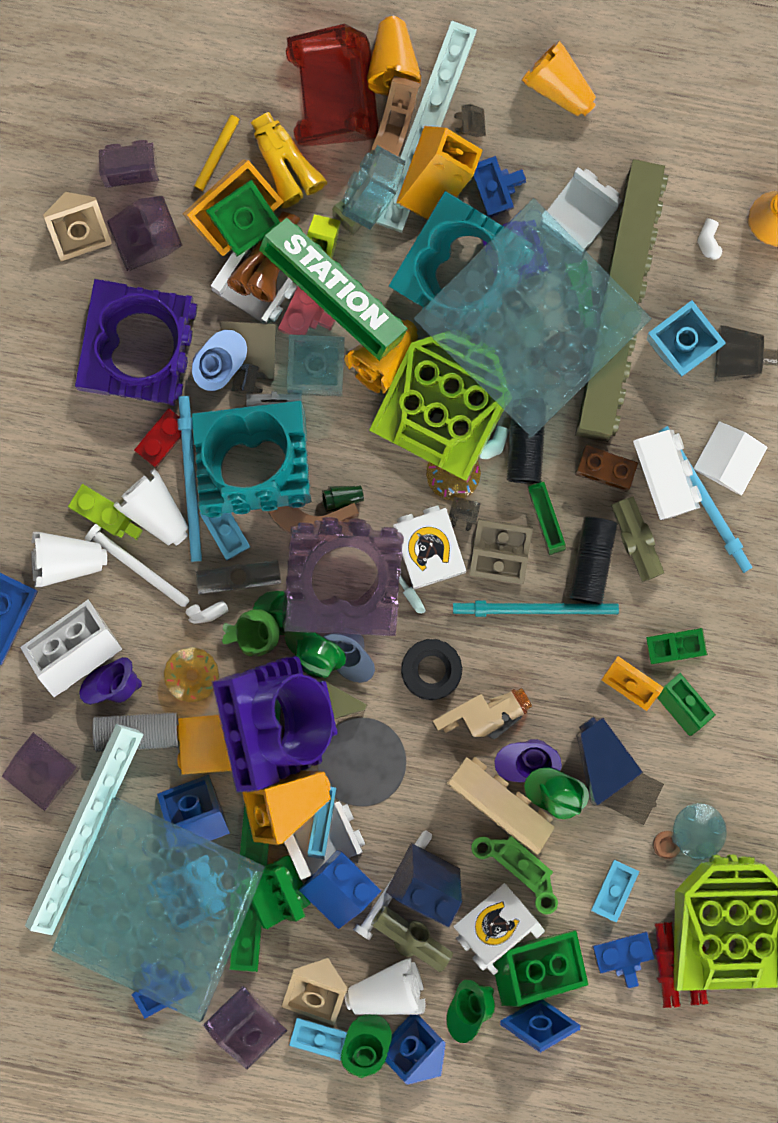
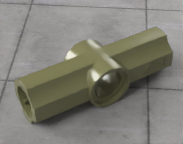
[611,496,664,582]
[371,905,453,973]

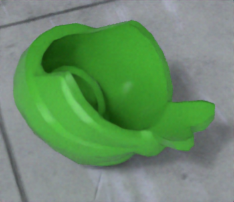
[222,609,280,657]

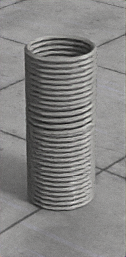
[92,712,179,753]

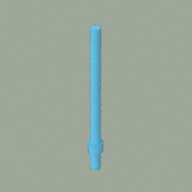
[177,396,202,562]
[659,426,753,573]

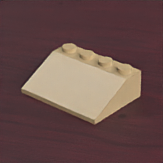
[446,757,555,855]

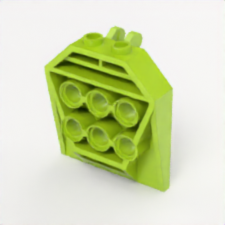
[369,330,511,481]
[674,854,778,991]

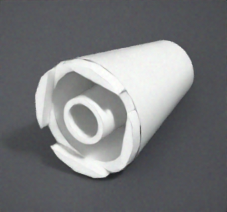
[113,469,189,546]
[31,532,107,587]
[345,958,425,1015]

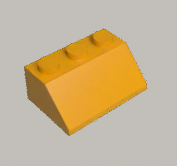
[182,159,284,257]

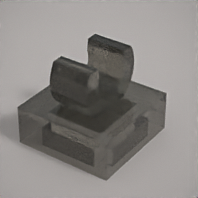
[454,104,486,138]
[231,364,266,394]
[449,496,481,531]

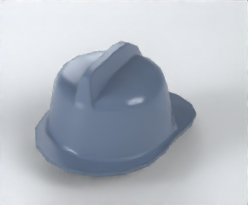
[323,623,375,683]

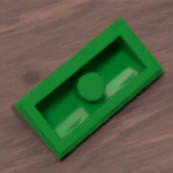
[657,673,716,736]

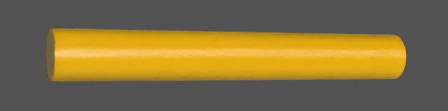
[193,115,240,192]

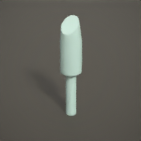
[391,568,426,613]

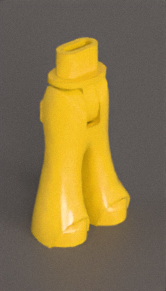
[251,112,328,209]

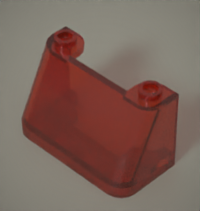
[286,23,379,147]

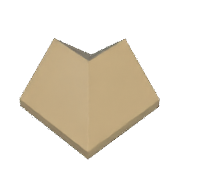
[43,192,112,261]
[282,958,348,1025]

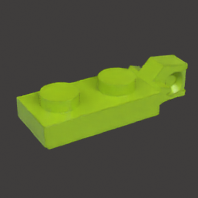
[68,483,143,540]

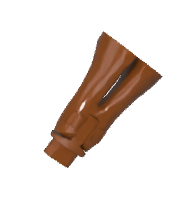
[227,211,300,303]

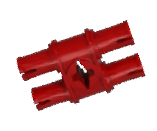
[654,922,709,1008]

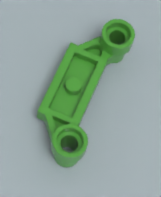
[471,835,558,914]

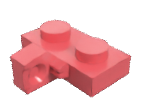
[278,287,335,341]

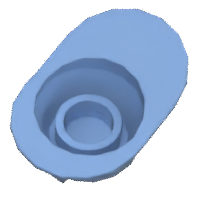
[192,330,247,391]

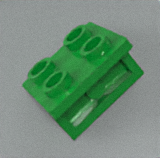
[243,855,311,929]

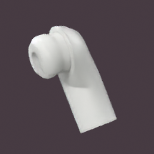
[698,218,722,260]
[186,600,228,624]

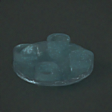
[672,803,727,859]

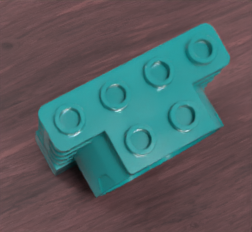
[389,191,533,339]
[192,401,311,518]

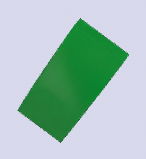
[646,628,708,665]

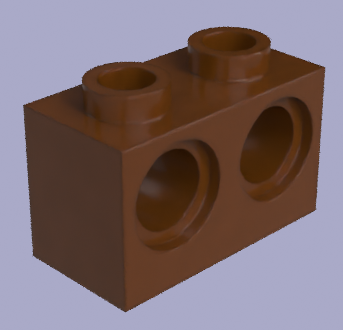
[575,445,639,492]

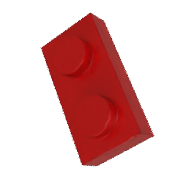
[134,408,181,468]

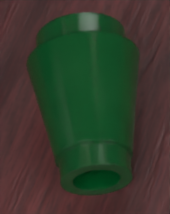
[322,485,364,512]

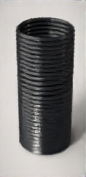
[506,397,547,484]
[568,516,618,604]

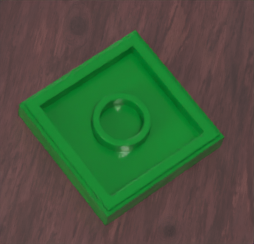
[206,180,281,257]

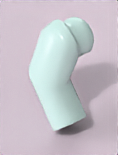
[480,426,510,459]

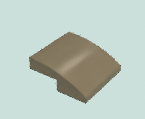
[469,518,533,584]

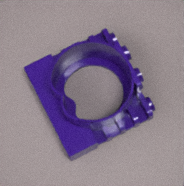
[75,279,197,406]
[212,656,337,792]

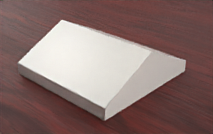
[693,421,768,495]

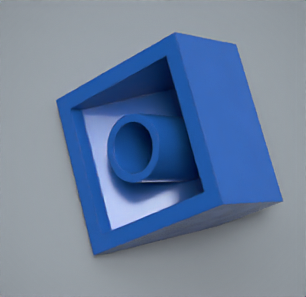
[157,774,230,853]
[299,850,381,929]

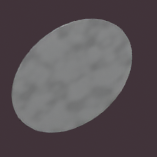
[318,718,406,806]

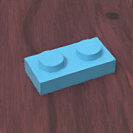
[199,512,251,561]
[590,860,640,923]
[289,1017,347,1061]

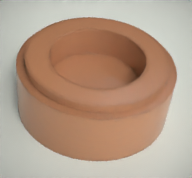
[653,831,682,859]

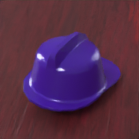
[79,657,142,705]
[494,739,562,782]

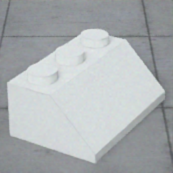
[633,430,702,520]
[20,600,122,697]

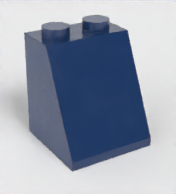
[576,717,643,806]
[385,843,462,928]

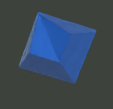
[500,999,581,1053]
[385,1014,446,1085]

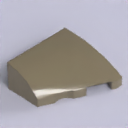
[221,321,276,380]

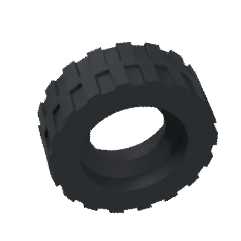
[401,639,462,701]

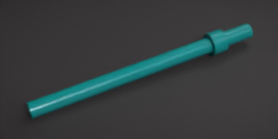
[453,600,619,617]

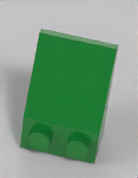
[492,930,589,1007]

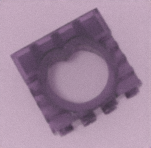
[282,517,404,636]

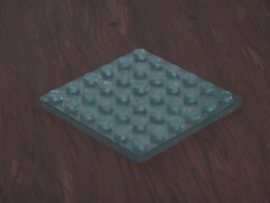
[414,198,652,437]
[52,797,265,1022]

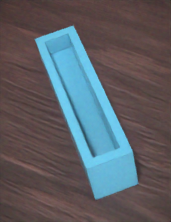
[307,787,337,860]

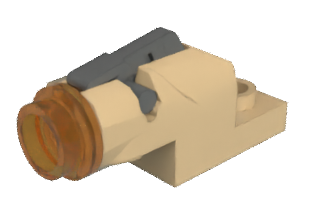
[432,688,532,739]

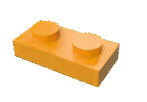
[601,656,664,711]

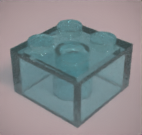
[342,145,406,230]
[287,335,345,397]

